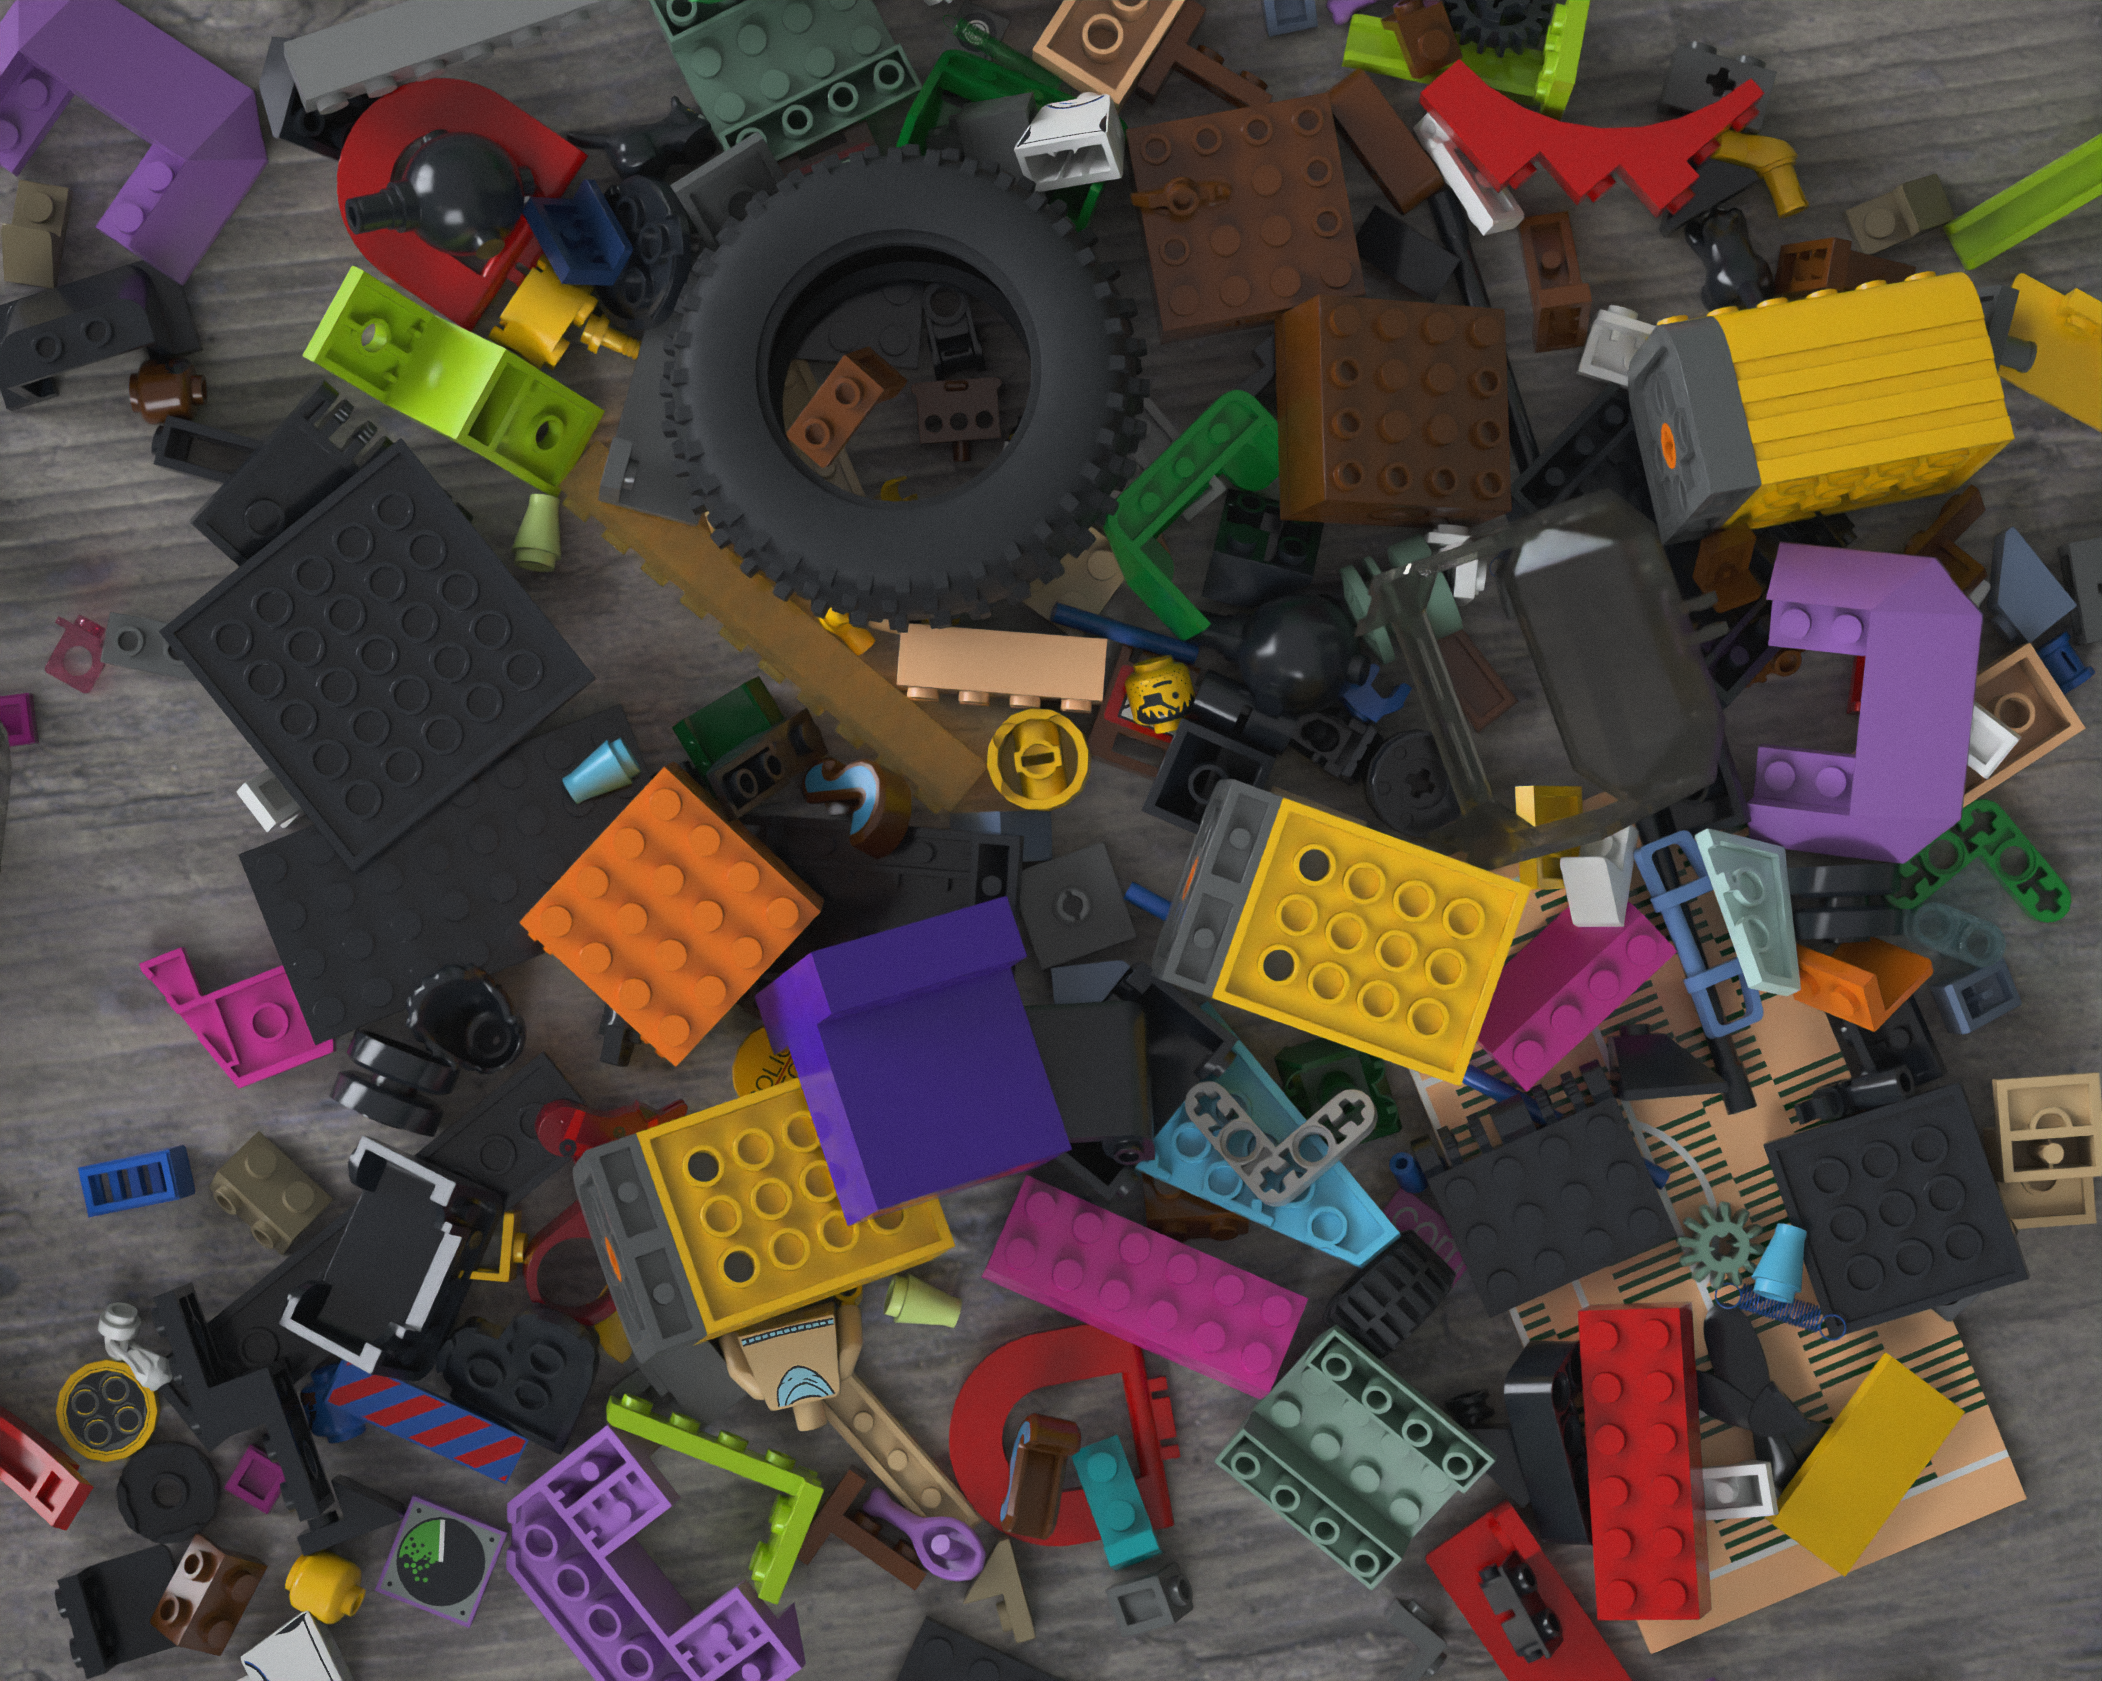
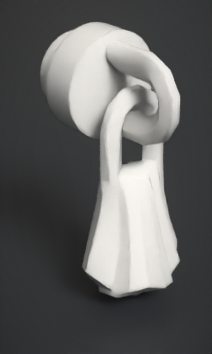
[98,1302,173,1391]

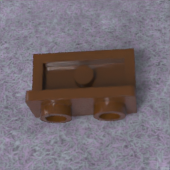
[1142,1172,1249,1243]
[150,1534,268,1656]

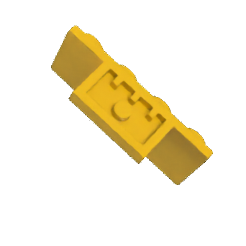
[1998,273,2102,433]

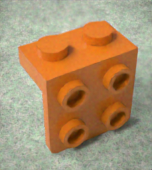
[1793,937,1934,1032]

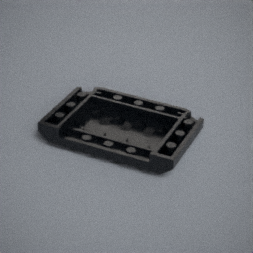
[1505,382,1808,713]
[736,813,1024,1020]

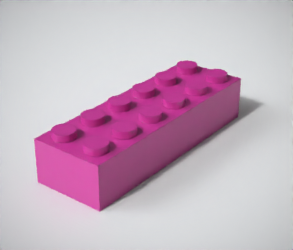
[981,1175,1308,1400]

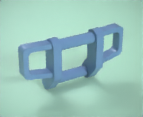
[1633,830,1764,1039]

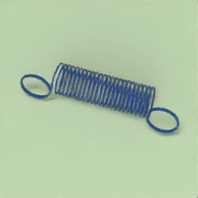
[1715,1282,1846,1341]

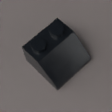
[1141,716,1276,835]

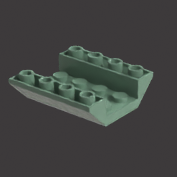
[648,0,922,163]
[1214,1324,1498,1591]

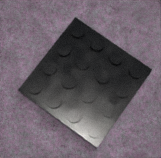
[1763,1080,2030,1339]

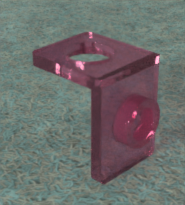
[45,614,106,694]

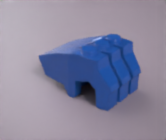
[1339,663,1412,725]

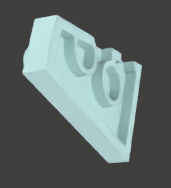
[1694,828,1801,997]

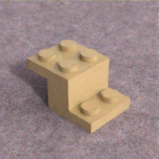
[1983,1072,2102,1229]

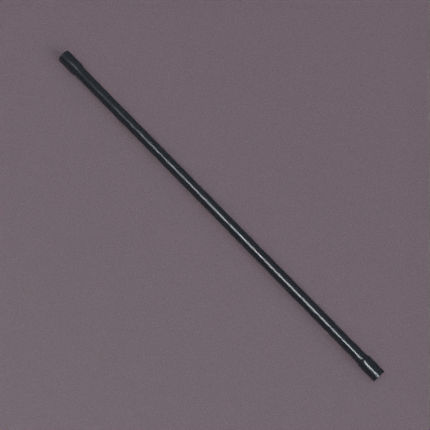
[1427,189,1757,1115]

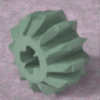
[1676,1201,1765,1289]

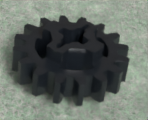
[1442,0,1553,58]

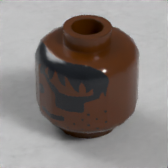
[129,358,208,425]

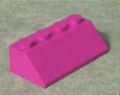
[1477,901,1678,1091]

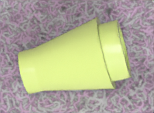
[511,494,561,572]
[883,1273,962,1328]

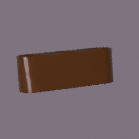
[1324,68,1445,216]

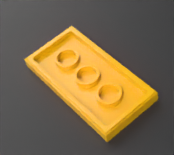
[1764,1352,1965,1577]

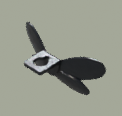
[1696,1303,1831,1498]

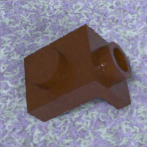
[1381,0,1463,79]
[1693,523,1762,613]

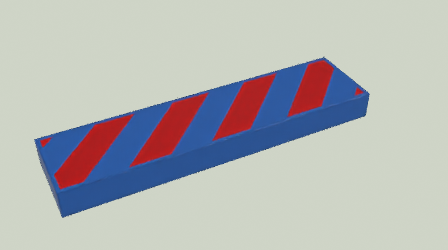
[322,1359,529,1485]

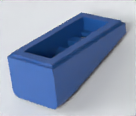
[78,1145,195,1217]

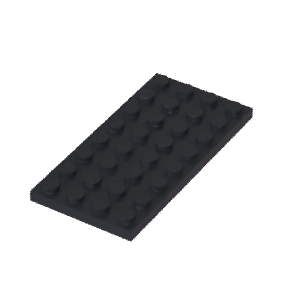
[238,704,652,1046]

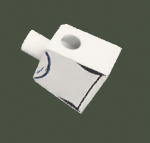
[1014,92,1125,192]
[236,1610,354,1681]

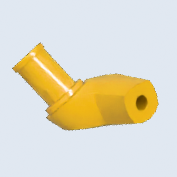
[1710,129,1810,219]

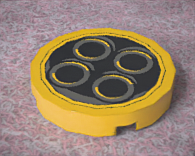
[56,1358,161,1462]

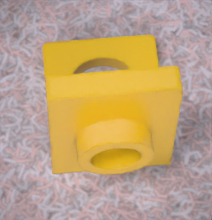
[458,1209,528,1282]

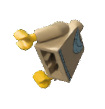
[719,1285,863,1431]

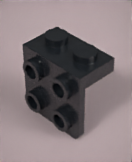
[55,1544,177,1679]

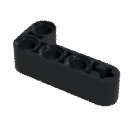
[1504,1340,1593,1546]

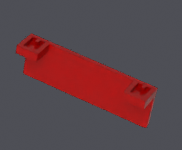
[1425,1499,1632,1681]

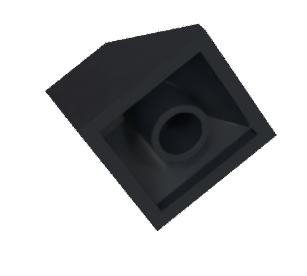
[1607,1023,1729,1101]

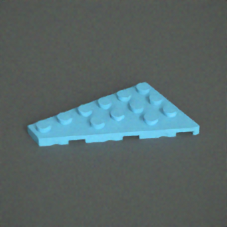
[1135,1001,1401,1269]

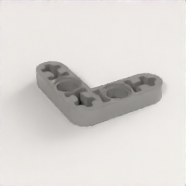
[1185,1081,1378,1207]

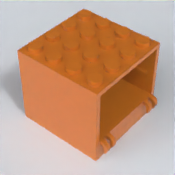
[519,761,824,1067]

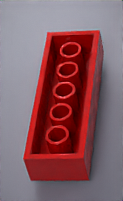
[1578,1301,1712,1620]

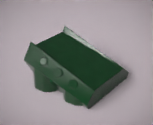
[672,676,811,803]
[1274,1037,1403,1146]

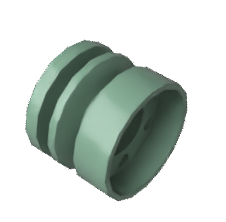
[1339,533,1463,666]

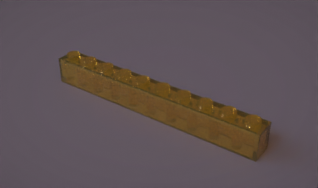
[558,440,988,814]

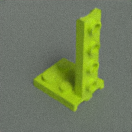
[1342,0,1590,121]
[1942,133,2102,271]
[606,1393,824,1605]

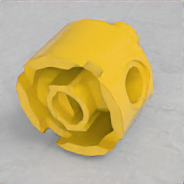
[488,253,599,371]
[987,708,1091,812]

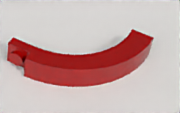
[0,1406,94,1531]

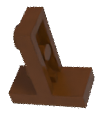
[1136,0,1273,109]
[1517,211,1592,353]
[1774,237,1916,299]
[797,1464,928,1591]

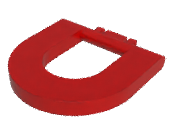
[337,78,589,332]
[949,1323,1181,1546]

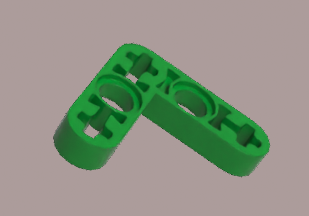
[1880,799,2072,923]

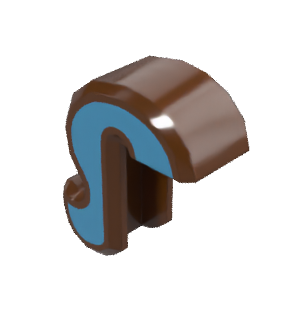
[801,757,911,860]
[1000,1413,1081,1540]

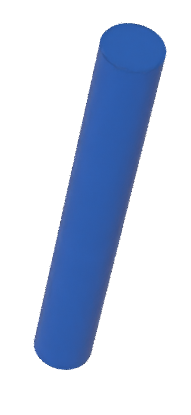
[1050,602,1199,665]

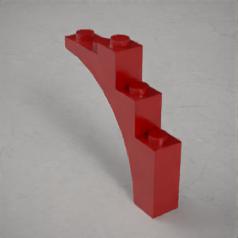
[1419,59,1765,218]

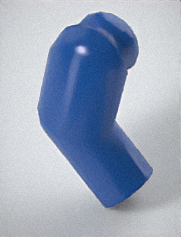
[1389,1152,1446,1193]

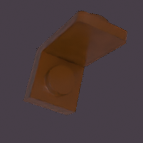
[787,346,908,468]

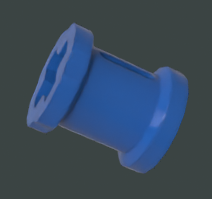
[2035,631,2096,695]

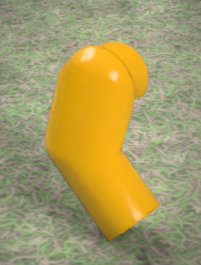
[818,608,876,656]

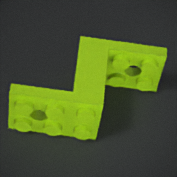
[302,265,605,498]

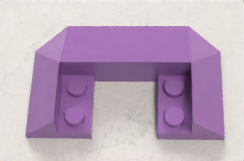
[0,0,269,286]
[1746,541,1984,864]
[506,1423,806,1681]

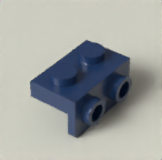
[522,179,633,286]

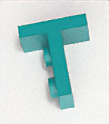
[1071,1434,1164,1571]

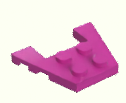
[139,947,337,1089]

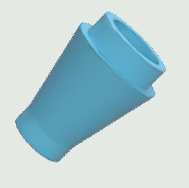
[562,737,642,805]
[1751,1223,1807,1303]

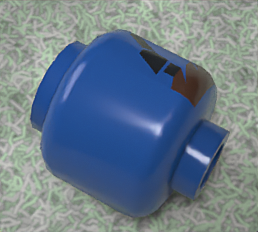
[299,1363,367,1444]

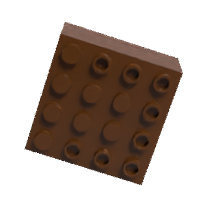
[1125,92,1366,345]
[1275,294,1512,529]

